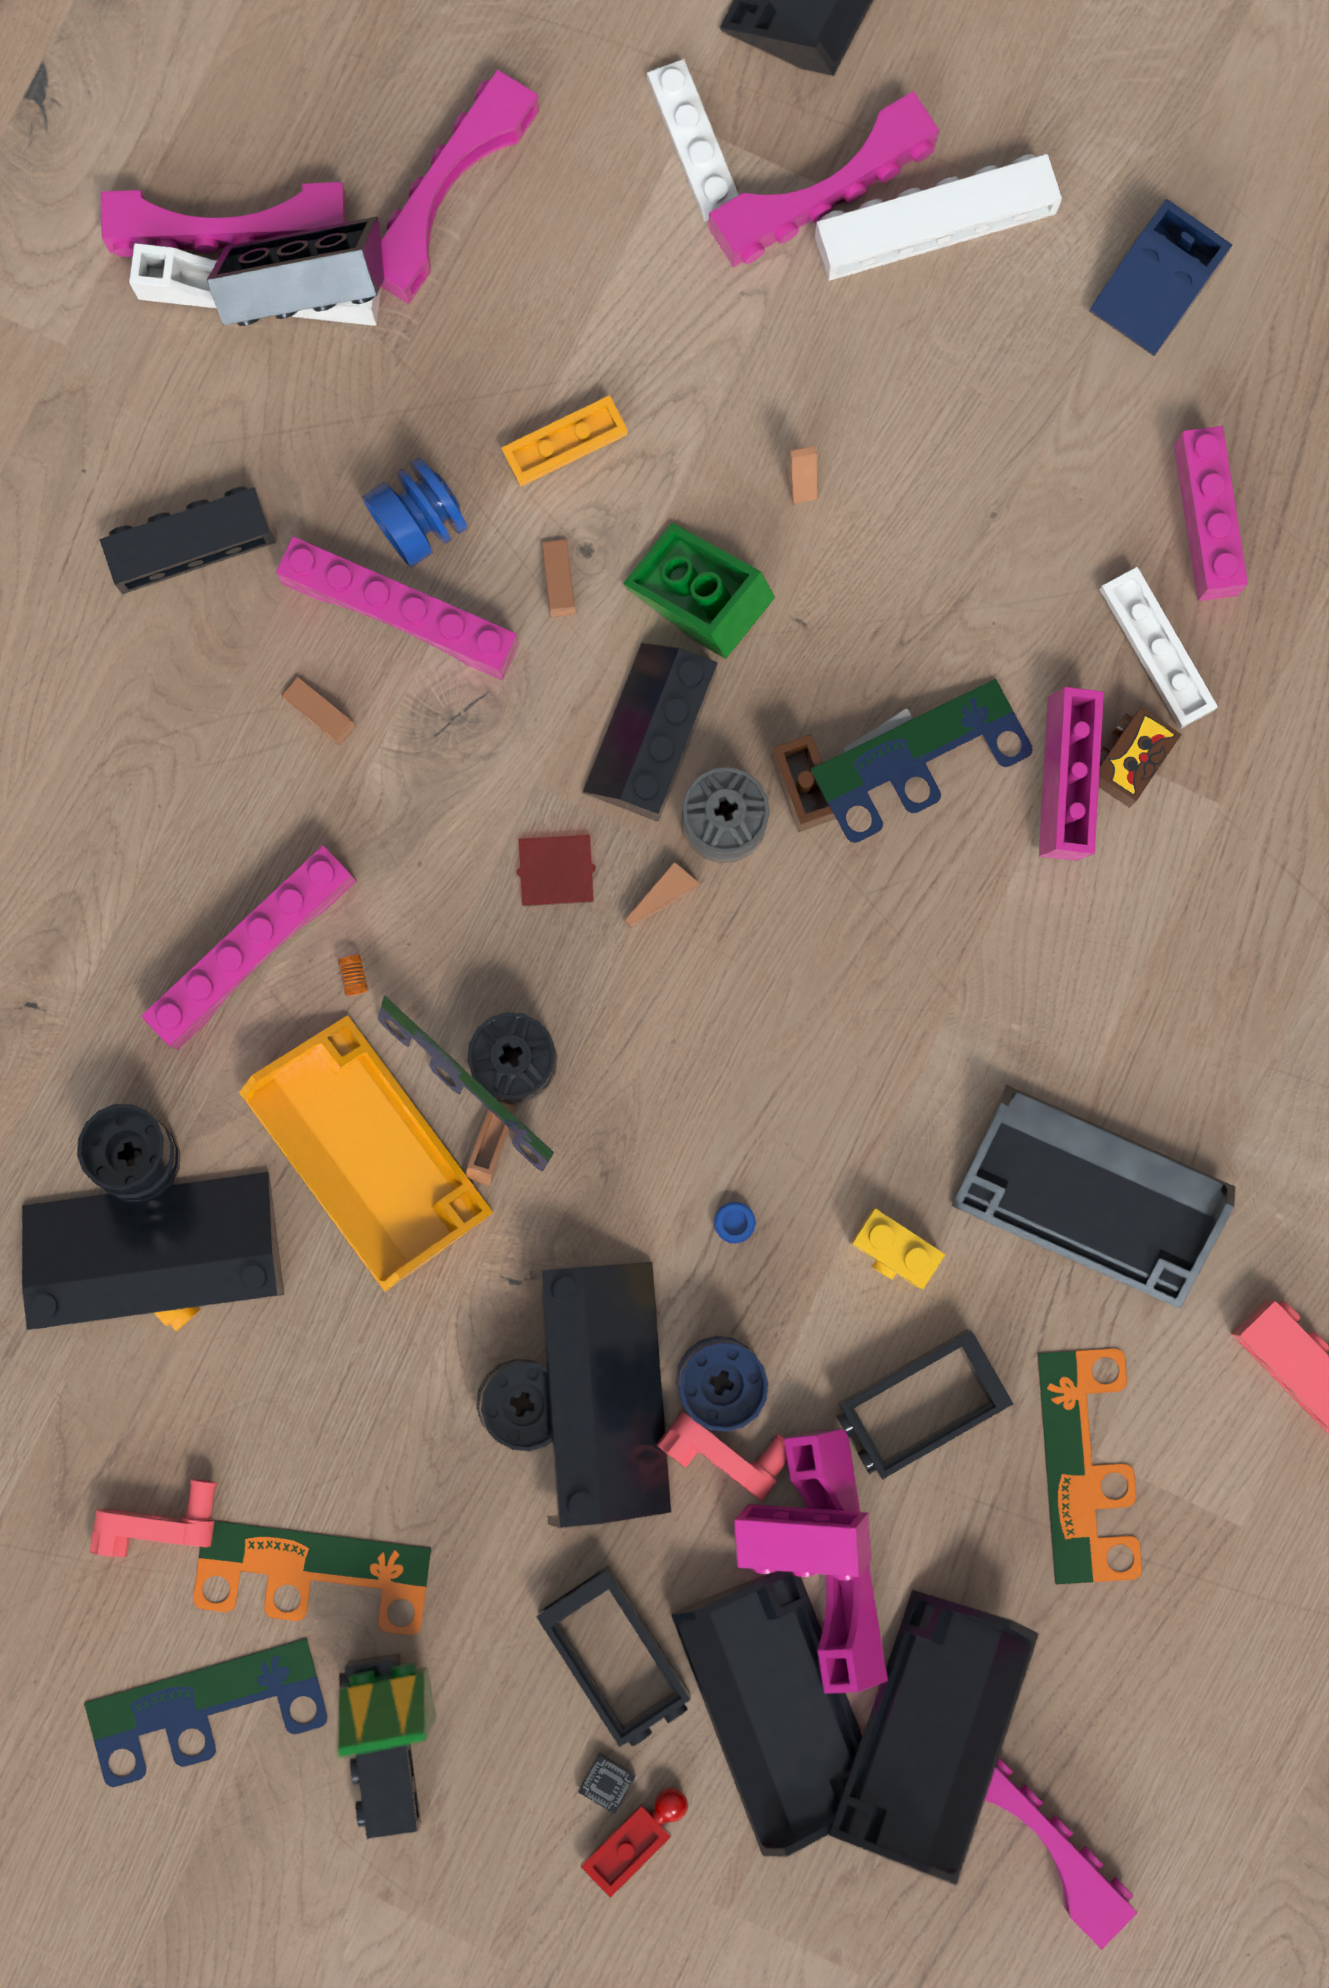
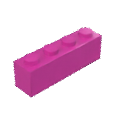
[1174,426,1248,601]
[1039,687,1104,861]

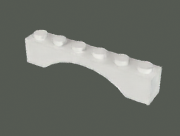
[129,244,381,326]

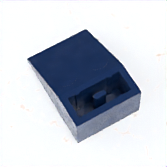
[1089,199,1233,356]

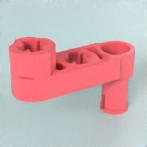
[657,1412,788,1502]
[90,1479,217,1557]

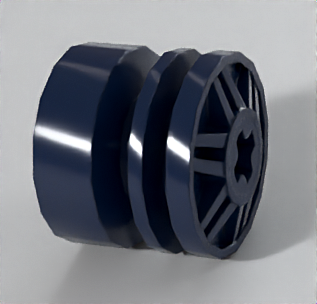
[676,1336,769,1432]

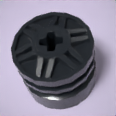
[467,1012,558,1104]
[77,1104,181,1203]
[476,1359,552,1451]

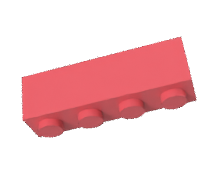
[1231,1300,1329,1435]

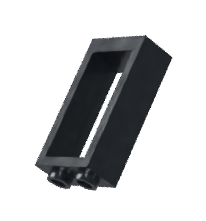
[836,1329,1013,1480]
[536,1565,691,1747]

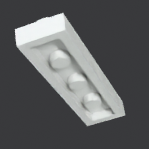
[647,59,738,222]
[1100,567,1218,729]

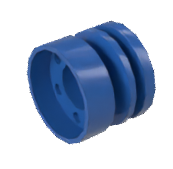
[362,457,468,568]

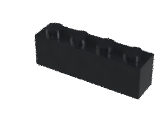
[100,487,275,594]
[339,1653,421,1839]

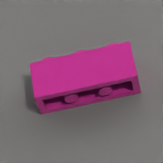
[734,1504,871,1580]

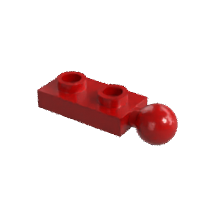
[581,1787,688,1898]

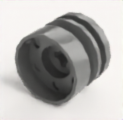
[682,767,769,863]

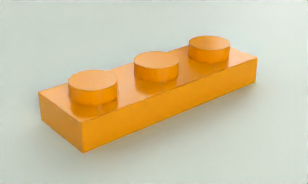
[501,395,628,487]

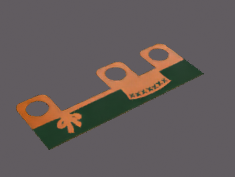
[1038,1348,1142,1585]
[193,1521,431,1635]

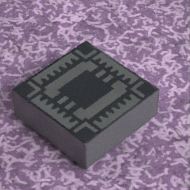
[578,1752,636,1814]

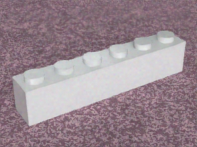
[815,154,1062,281]

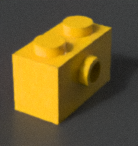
[849,1208,946,1290]

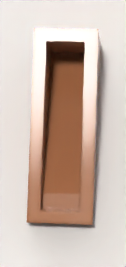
[787,446,818,504]
[542,539,576,618]
[281,677,355,746]
[625,862,700,928]
[466,1101,516,1186]

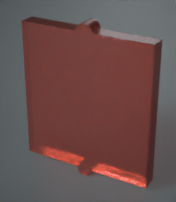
[516,835,596,906]

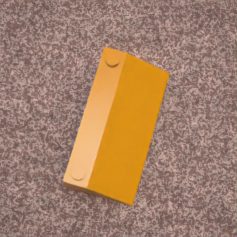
[239,1015,493,1292]

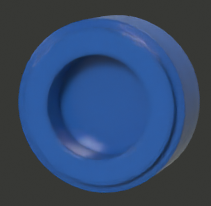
[714,1202,756,1244]

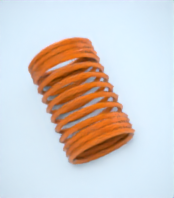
[337,955,369,996]

